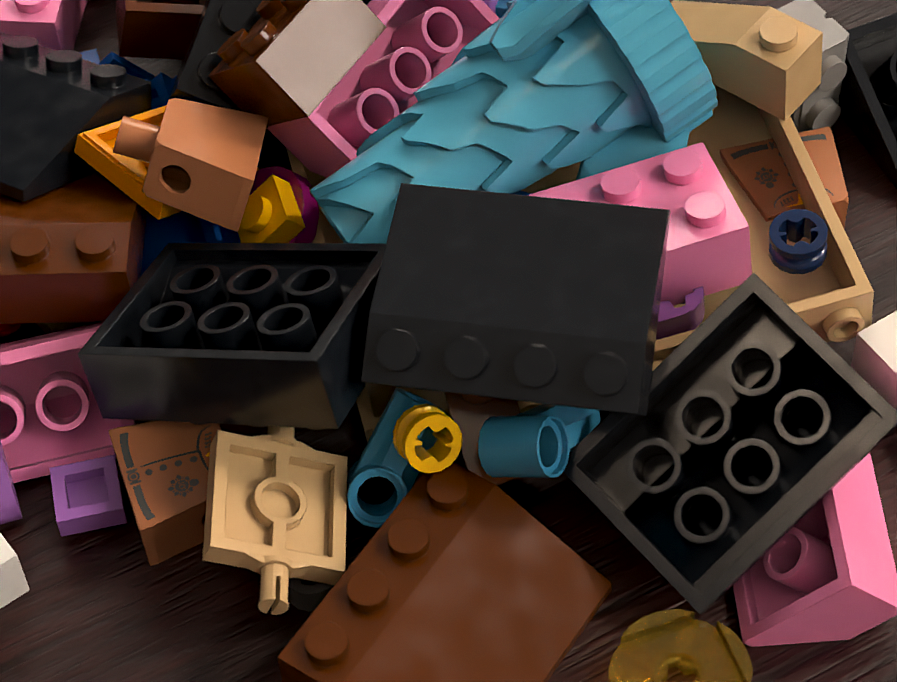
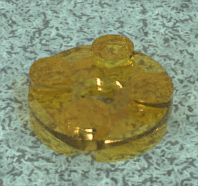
[608,609,753,682]

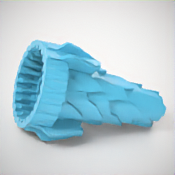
[309,0,718,244]

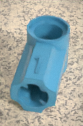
[347,387,449,528]
[478,404,601,478]

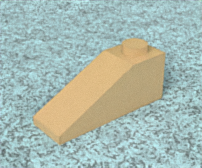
[671,0,823,121]

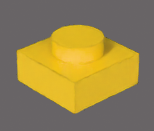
[238,174,305,243]

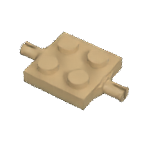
[202,426,348,615]

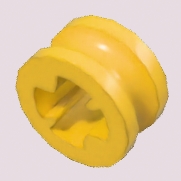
[393,404,462,474]

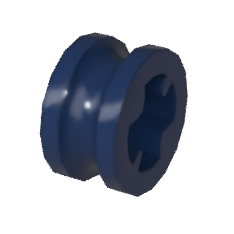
[769,209,828,274]

